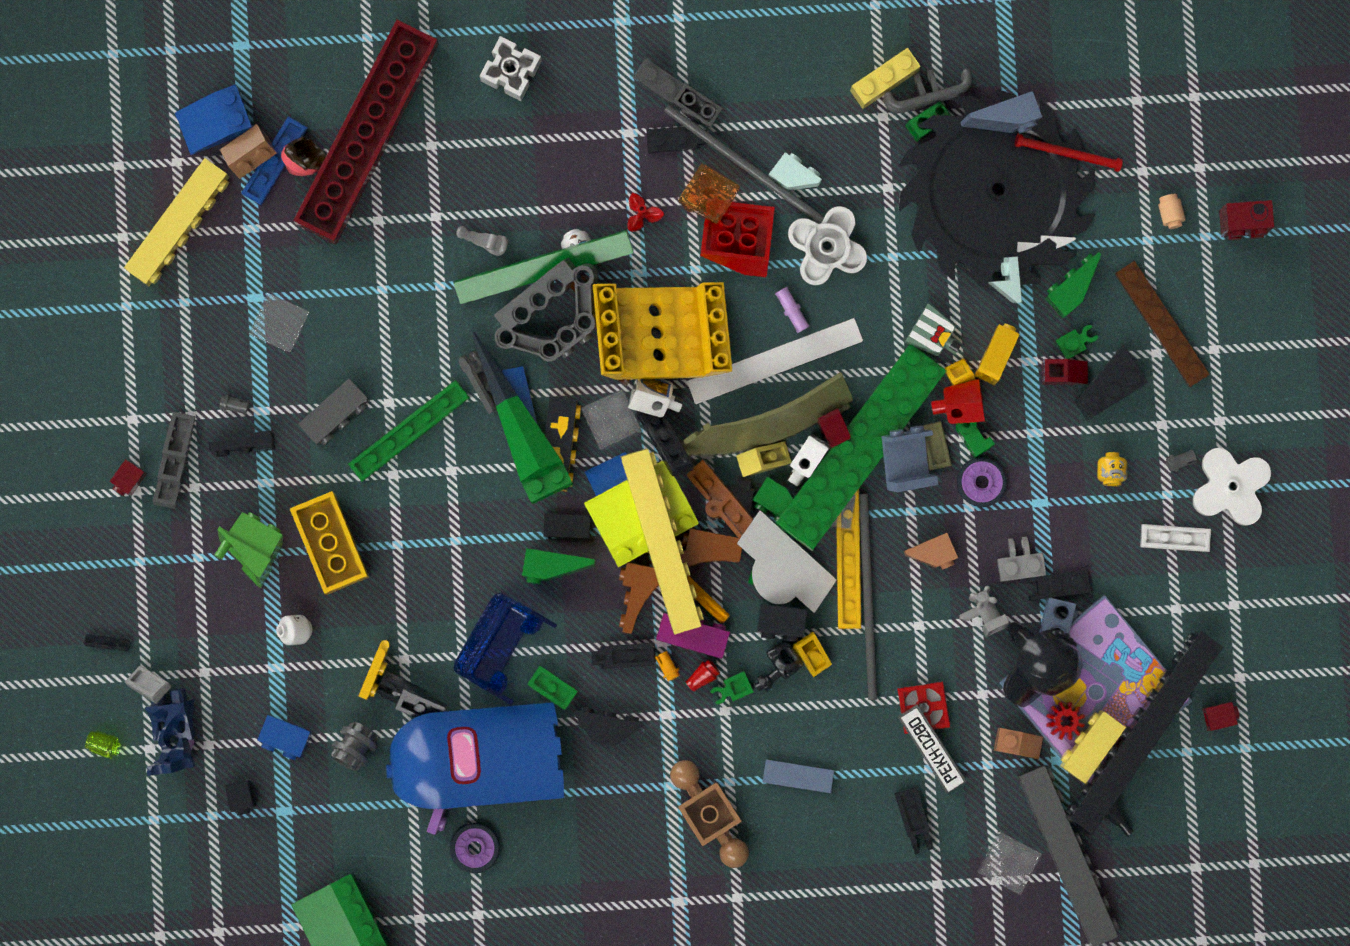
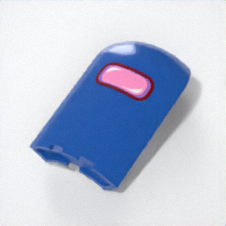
[386,703,564,809]

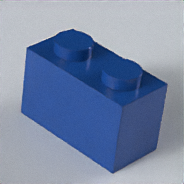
[257,715,312,760]

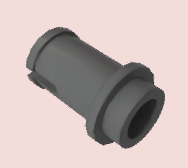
[219,394,249,415]
[1166,449,1197,472]

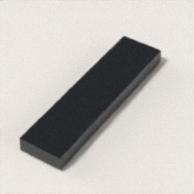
[636,411,694,477]

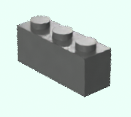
[298,378,369,446]

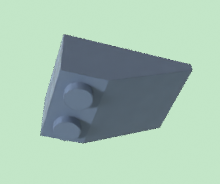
[960,91,1042,134]

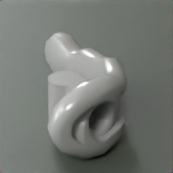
[456,226,508,256]

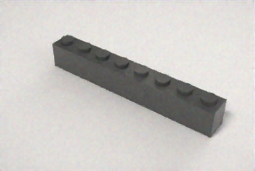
[1017,766,1119,946]

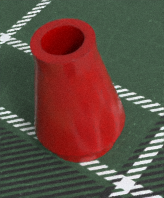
[685,659,720,692]

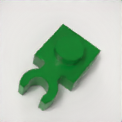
[1055,325,1098,359]
[710,672,753,705]

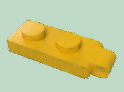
[359,640,390,700]

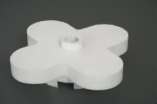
[788,206,867,285]
[1193,448,1271,526]

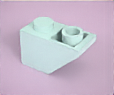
[769,153,822,191]

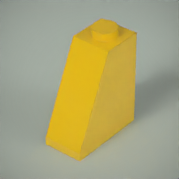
[974,323,1020,385]

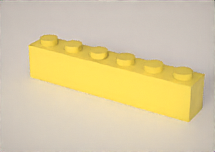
[124,158,229,286]

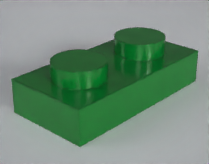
[527,666,578,710]

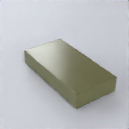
[923,421,952,471]

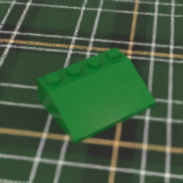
[291,873,389,946]

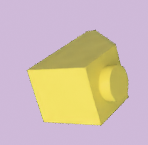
[736,441,792,477]

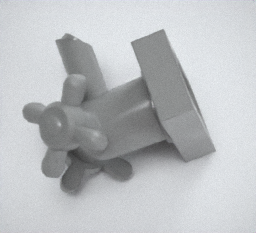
[959,586,1009,637]

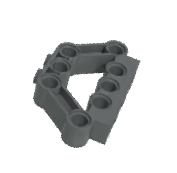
[494,258,599,361]

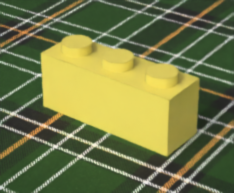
[850,48,921,109]
[1060,710,1126,784]

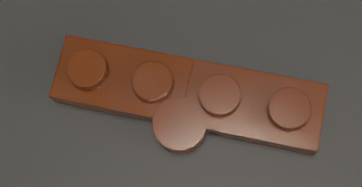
[687,460,754,539]

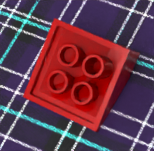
[700,199,775,278]

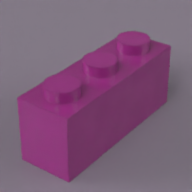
[656,613,730,659]

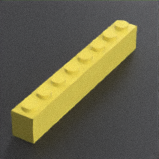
[620,448,704,634]

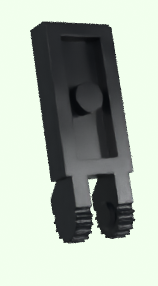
[894,787,934,855]

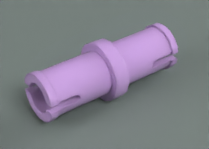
[775,287,810,333]

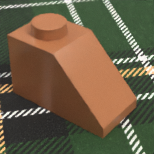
[904,533,958,570]
[994,728,1043,759]

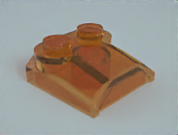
[678,163,741,224]

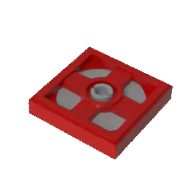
[897,682,950,734]

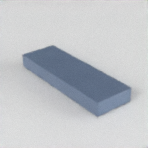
[762,760,834,793]

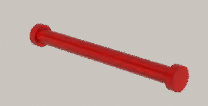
[1015,133,1123,172]

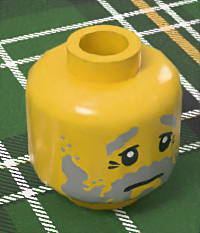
[1097,452,1127,486]

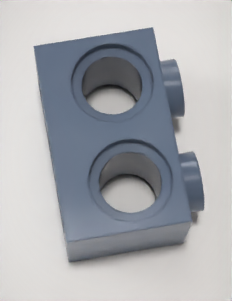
[1039,598,1078,633]

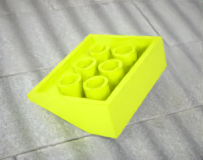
[584,461,699,567]

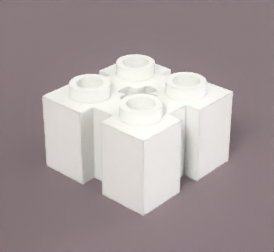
[480,36,542,101]

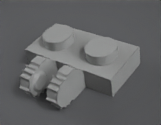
[997,537,1046,582]

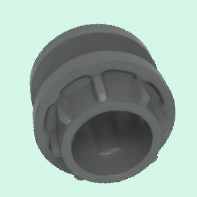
[331,722,378,771]

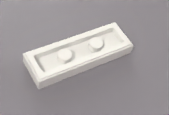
[1140,524,1211,552]

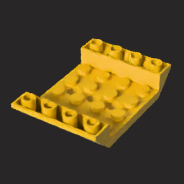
[593,282,732,380]

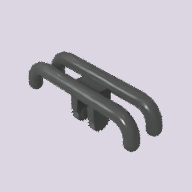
[883,68,972,114]

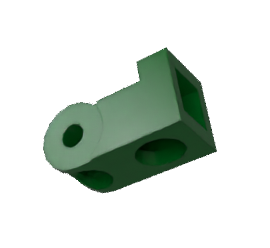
[905,101,951,142]
[956,422,995,458]

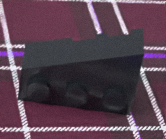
[1075,344,1148,421]

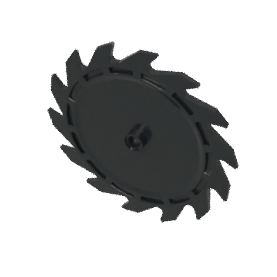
[898,89,1095,292]

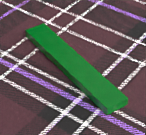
[348,380,470,482]

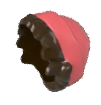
[281,137,326,176]

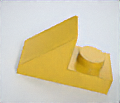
[793,632,832,677]

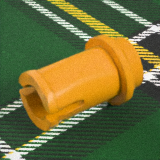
[655,651,680,682]

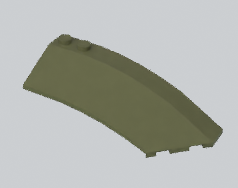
[681,372,853,456]

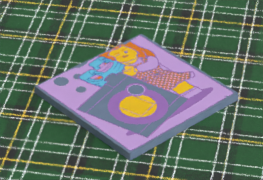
[999,595,1192,785]

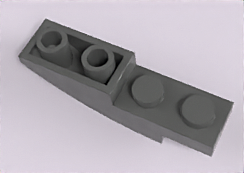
[633,59,722,127]

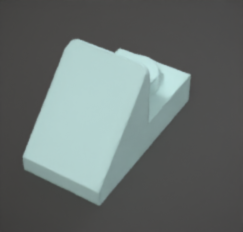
[988,257,1022,303]

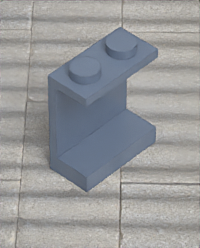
[882,426,938,492]

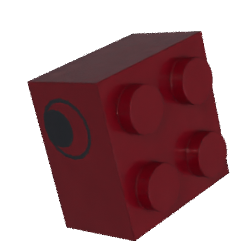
[1219,200,1274,240]

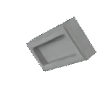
[125,665,171,703]

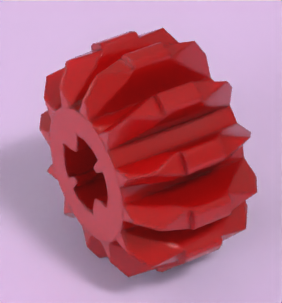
[1046,701,1085,740]

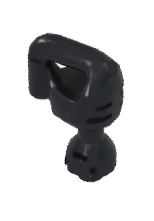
[754,642,803,692]

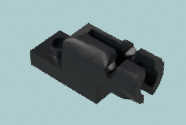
[376,671,447,718]

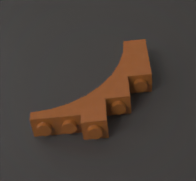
[619,529,742,635]

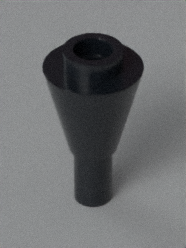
[1105,800,1134,836]

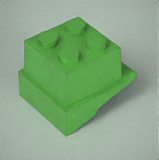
[214,512,283,588]

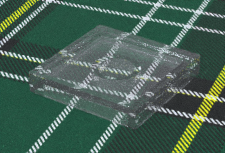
[249,293,310,353]

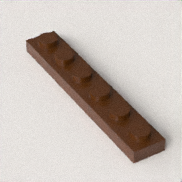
[1115,261,1210,388]

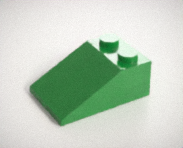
[522,548,596,585]

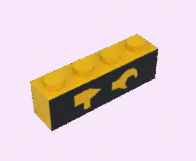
[545,396,581,492]

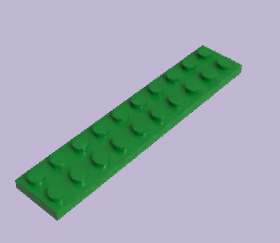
[775,344,947,551]

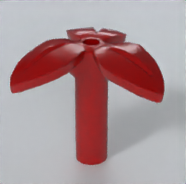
[627,193,664,232]

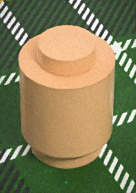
[1158,194,1186,229]

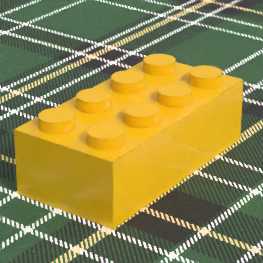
[290,491,369,595]

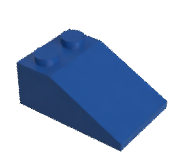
[175,84,253,155]

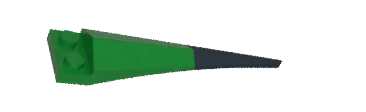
[472,332,573,505]

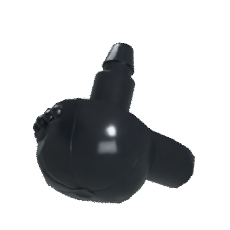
[1003,622,1083,708]

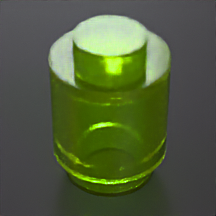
[85,730,121,759]

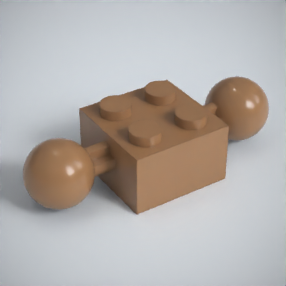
[670,760,749,868]

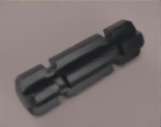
[84,634,130,651]

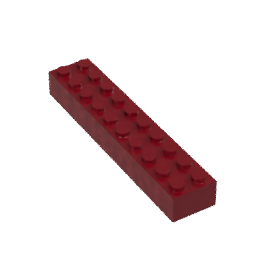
[293,20,439,245]

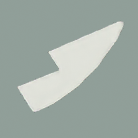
[1017,236,1076,252]

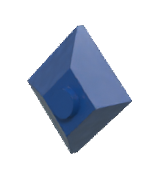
[585,452,627,496]

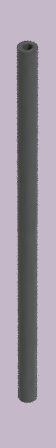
[664,105,824,224]
[859,494,877,700]

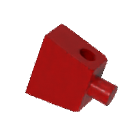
[931,379,985,424]

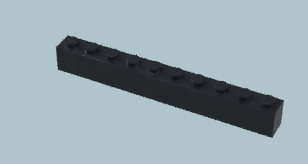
[1065,631,1223,835]

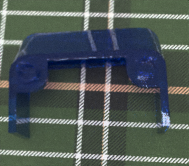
[454,593,557,705]

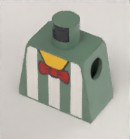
[904,304,962,356]

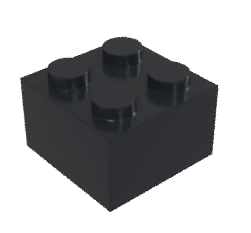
[756,604,807,643]

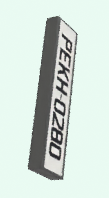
[898,705,966,794]

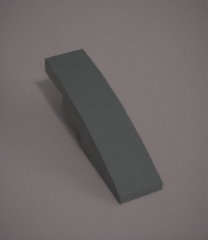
[152,412,195,509]

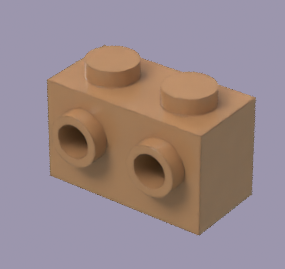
[220,124,277,179]

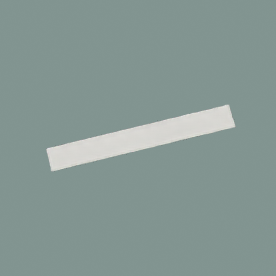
[687,318,863,404]

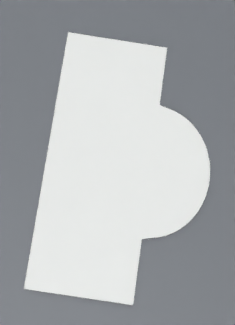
[737,511,836,613]

